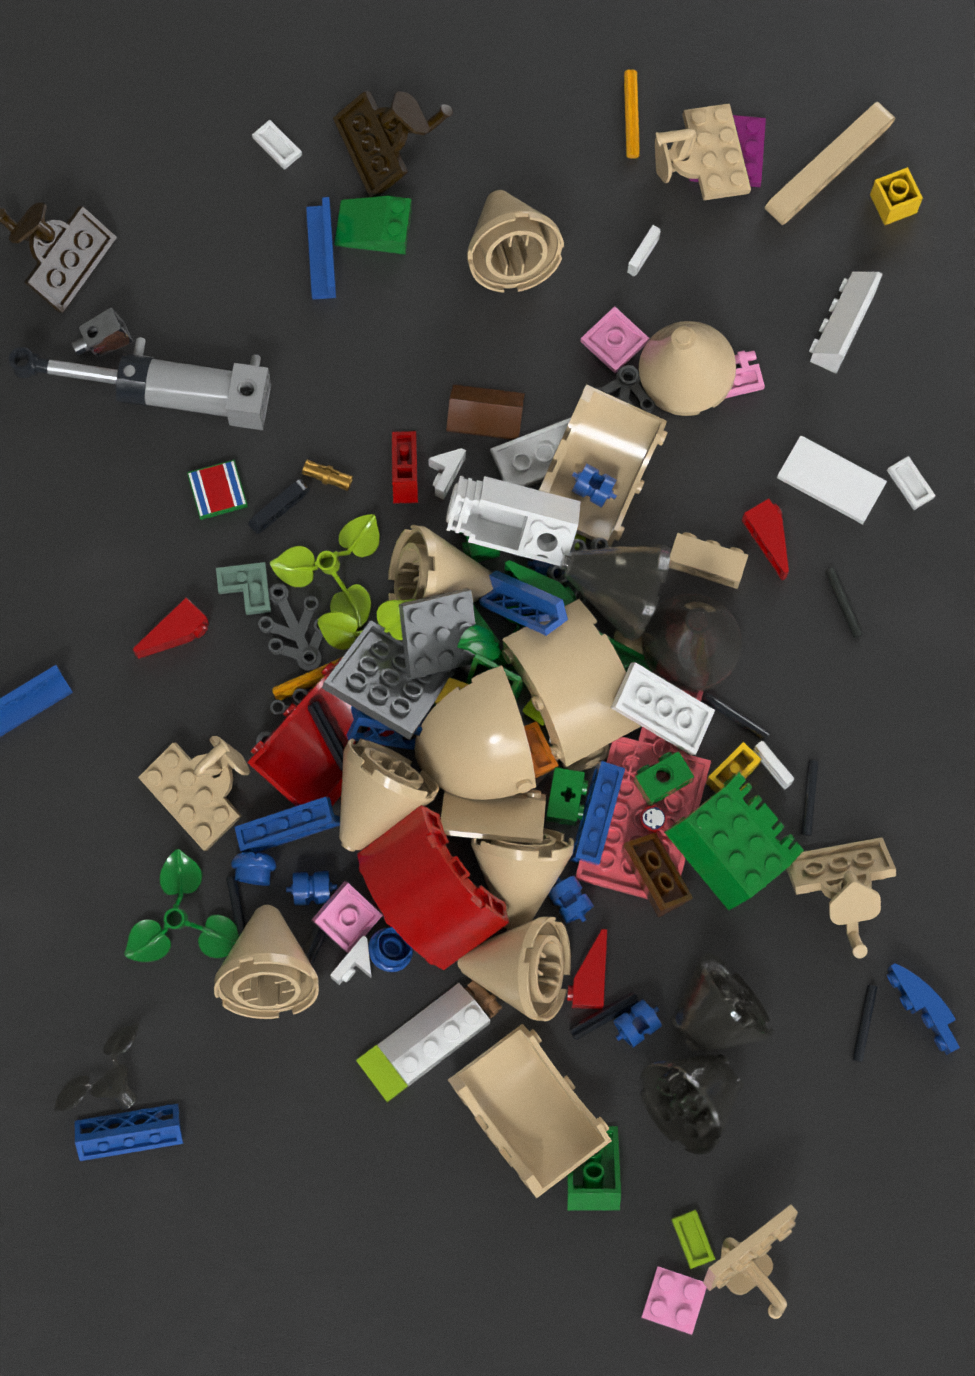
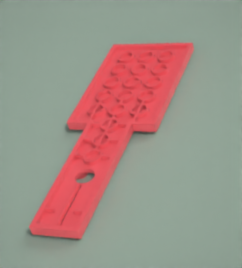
[575,602,724,899]

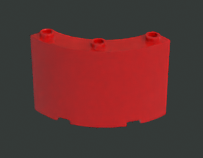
[247,658,394,806]
[357,805,509,970]

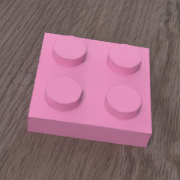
[581,306,649,374]
[312,881,383,953]
[641,1266,707,1335]

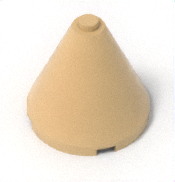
[467,190,564,292]
[639,321,736,416]
[388,525,493,602]
[339,738,439,852]
[471,828,574,931]
[214,905,319,1019]
[458,916,571,1021]

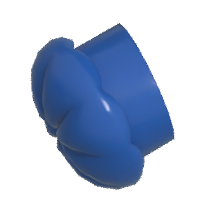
[231,852,277,886]
[368,927,413,972]

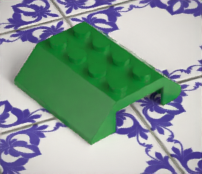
[664,772,804,910]

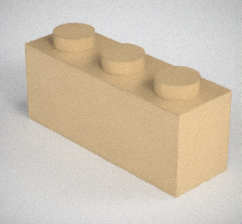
[667,533,748,589]

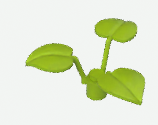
[270,514,380,628]
[318,599,415,650]

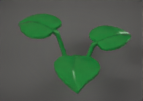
[457,606,536,672]
[124,849,239,962]

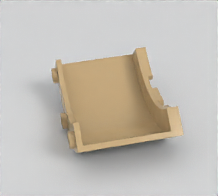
[539,384,668,547]
[502,599,641,767]
[448,1024,612,1198]

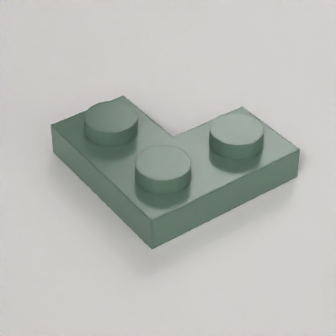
[216,562,271,615]

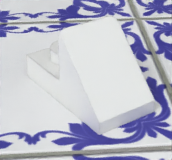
[428,448,466,500]
[330,936,372,985]

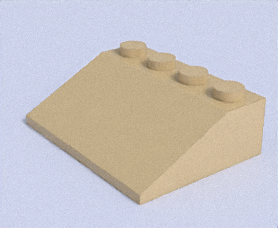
[441,789,546,844]

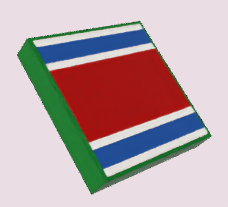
[187,460,248,520]

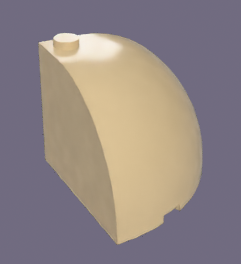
[414,666,536,800]

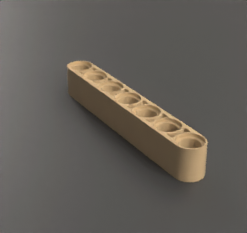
[765,102,895,225]

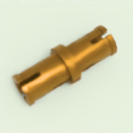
[302,459,353,491]

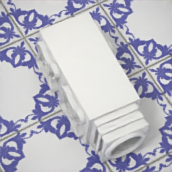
[446,476,581,567]

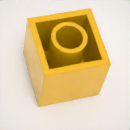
[870,167,923,225]

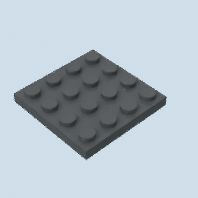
[322,621,457,740]

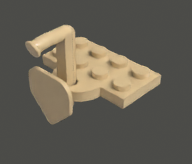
[655,104,751,200]
[138,736,251,851]
[787,837,896,958]
[703,1205,798,1319]

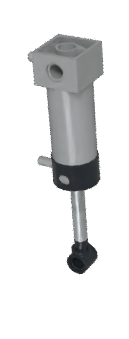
[9,337,271,430]

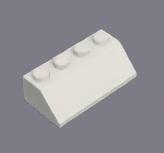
[809,272,882,373]
[377,983,490,1087]

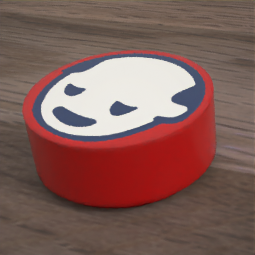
[640,806,666,832]

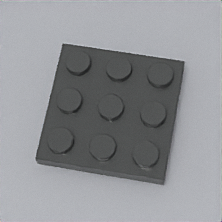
[399,588,475,679]

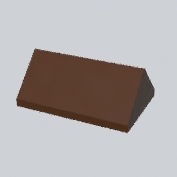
[446,384,525,440]
[621,832,693,918]

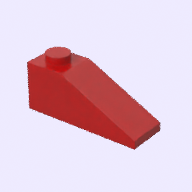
[392,431,418,503]
[742,499,789,580]
[132,598,209,659]
[567,929,607,1010]

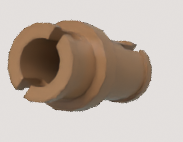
[465,981,502,1018]

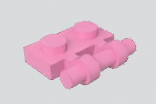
[726,350,765,398]

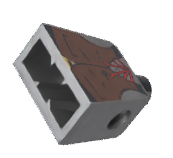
[72,308,133,357]

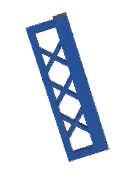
[306,197,336,299]
[479,570,568,636]
[0,665,73,737]
[347,706,430,750]
[569,761,625,866]
[235,797,340,853]
[75,1104,183,1161]

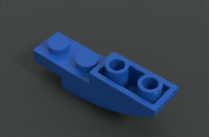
[887,963,960,1055]

